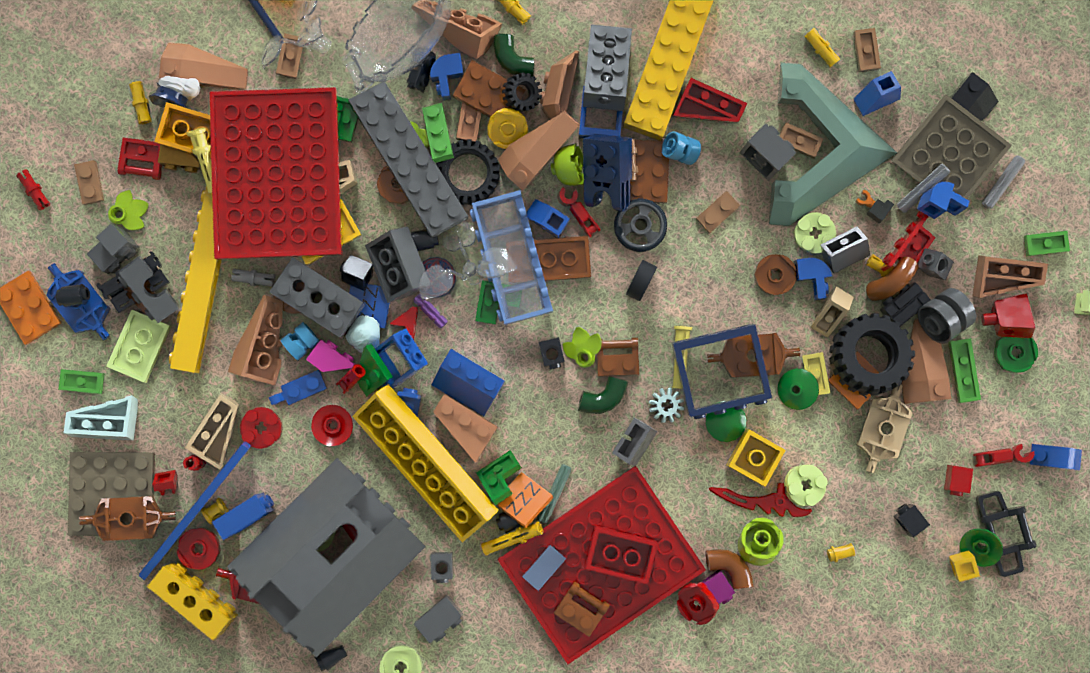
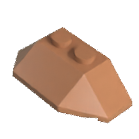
[539,50,580,120]

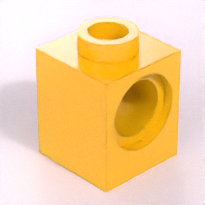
[949,551,980,582]

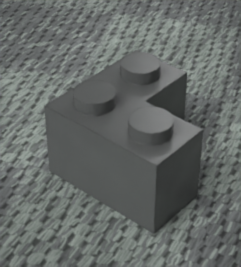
[87,223,139,274]

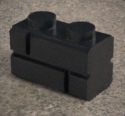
[880,282,931,327]

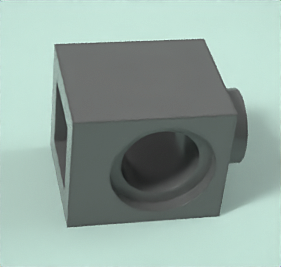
[918,248,954,280]
[431,552,454,583]

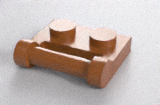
[597,337,639,376]
[554,581,610,637]

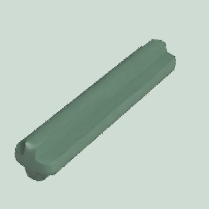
[538,464,571,523]

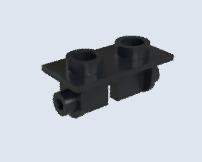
[406,48,437,93]

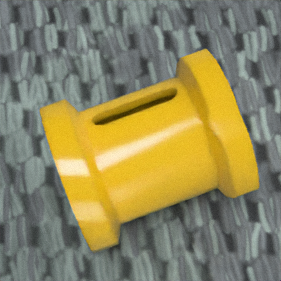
[201,498,229,525]

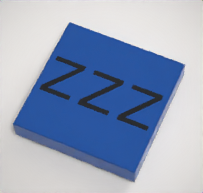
[349,284,390,329]

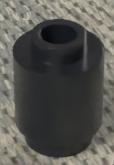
[411,229,439,251]
[56,284,90,307]
[496,512,523,533]

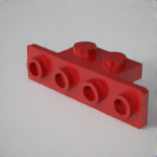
[880,211,936,272]

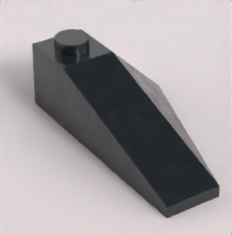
[950,72,999,121]

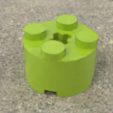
[737,518,784,566]

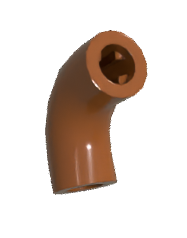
[866,257,919,301]
[705,549,754,590]

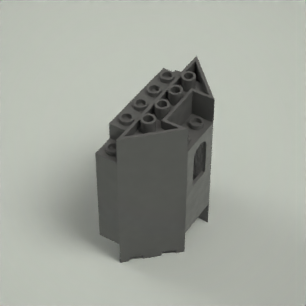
[227,458,426,657]

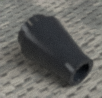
[315,645,348,671]

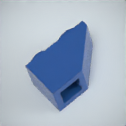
[854,71,901,116]
[526,199,570,238]

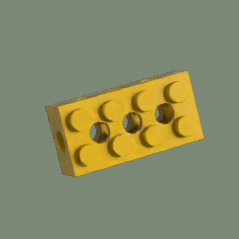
[147,562,238,640]

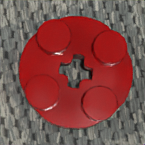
[240,407,283,449]
[177,527,221,570]
[677,582,719,625]

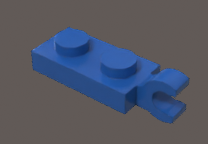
[268,370,327,405]

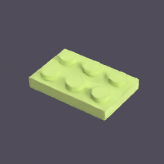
[106,310,171,383]

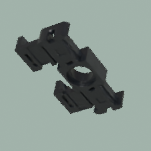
[97,251,170,313]

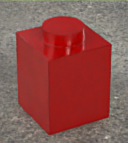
[944,465,974,497]

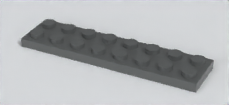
[348,81,468,238]

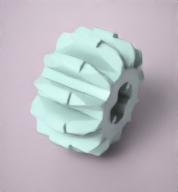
[649,388,684,423]

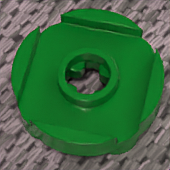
[994,337,1038,373]

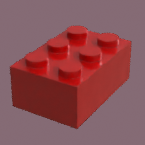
[585,525,658,584]

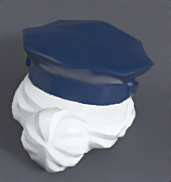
[149,76,201,108]

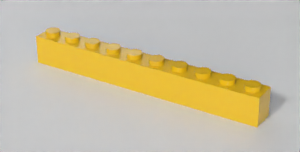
[169,186,222,373]

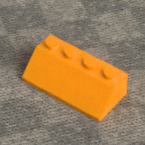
[154,102,211,156]

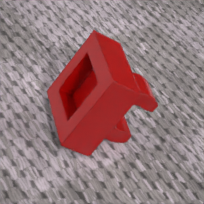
[152,470,178,496]

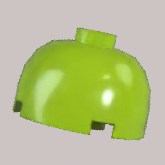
[551,143,584,186]

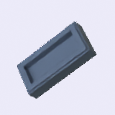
[522,545,566,591]

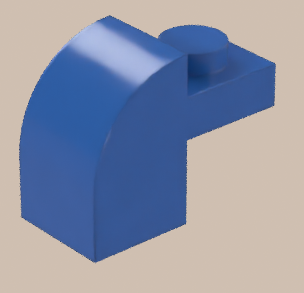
[430,53,464,101]
[917,182,969,219]
[793,258,832,300]
[1030,444,1082,470]

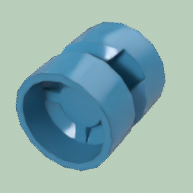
[662,131,701,165]
[280,322,320,361]

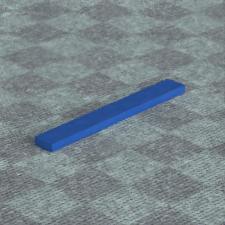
[139,442,251,580]

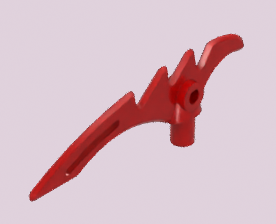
[709,483,812,517]

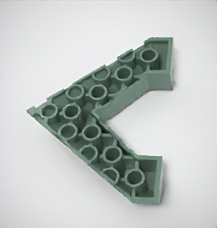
[769,63,897,226]

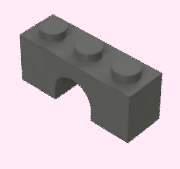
[118,255,179,323]

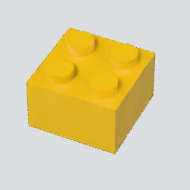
[726,429,786,487]

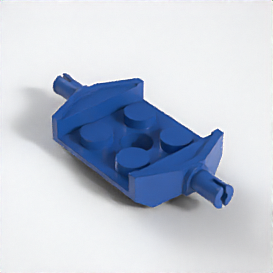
[46,263,111,341]

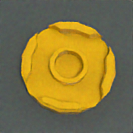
[487,108,528,149]

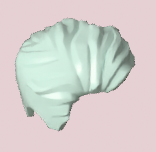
[346,316,381,354]

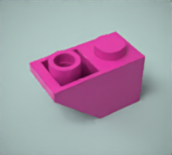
[306,339,356,373]

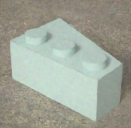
[64,395,138,441]

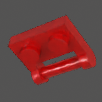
[118,137,162,180]

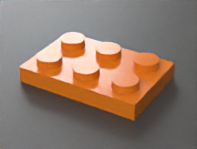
[0,270,62,345]

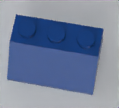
[431,349,505,416]

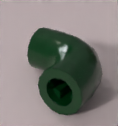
[494,34,534,77]
[578,376,628,414]

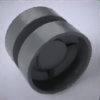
[918,288,976,344]

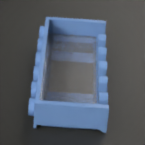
[470,190,553,326]

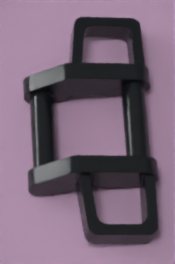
[976,491,1037,577]

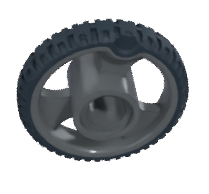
[614,198,667,252]

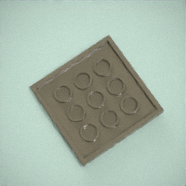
[891,94,1012,199]
[67,452,155,536]

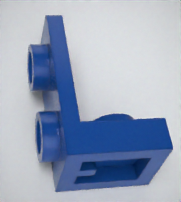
[397,388,422,417]

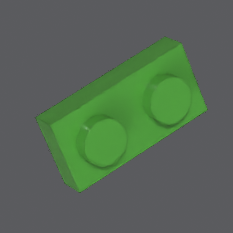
[1024,231,1070,256]
[58,369,105,394]

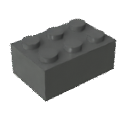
[739,123,796,181]
[365,227,431,303]

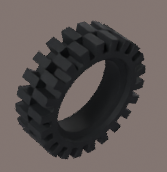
[436,139,500,205]

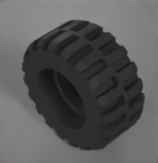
[829,313,915,396]

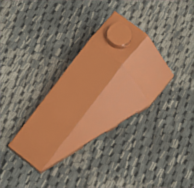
[412,0,502,59]
[159,43,248,90]
[498,111,580,191]
[228,295,283,385]
[901,319,951,404]

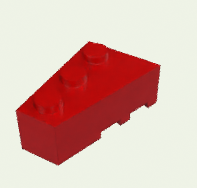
[673,78,747,124]

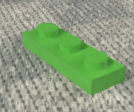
[422,103,454,163]
[948,338,981,403]

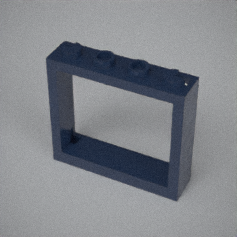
[671,323,772,419]

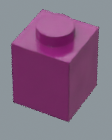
[702,570,735,604]

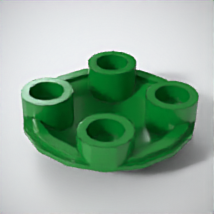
[705,401,747,442]

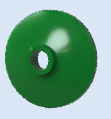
[778,368,819,410]
[960,528,1003,567]

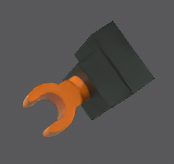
[856,190,894,224]

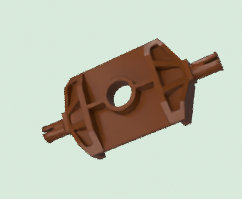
[707,333,800,378]
[79,496,176,541]

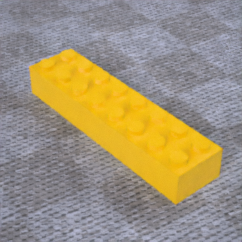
[623,0,714,141]
[352,384,499,543]

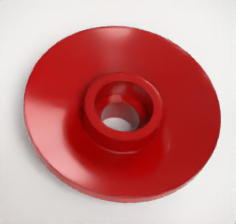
[311,405,353,446]

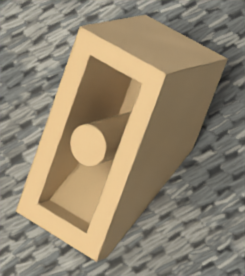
[810,287,854,338]

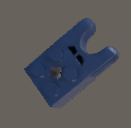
[583,134,632,212]

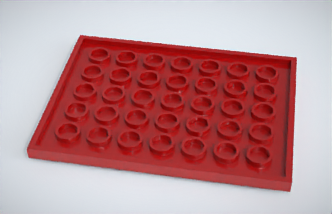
[209,87,342,260]
[497,465,706,665]

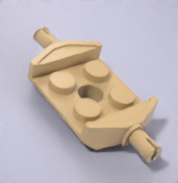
[856,385,913,473]

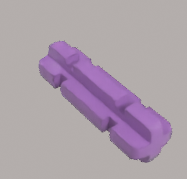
[413,294,447,328]

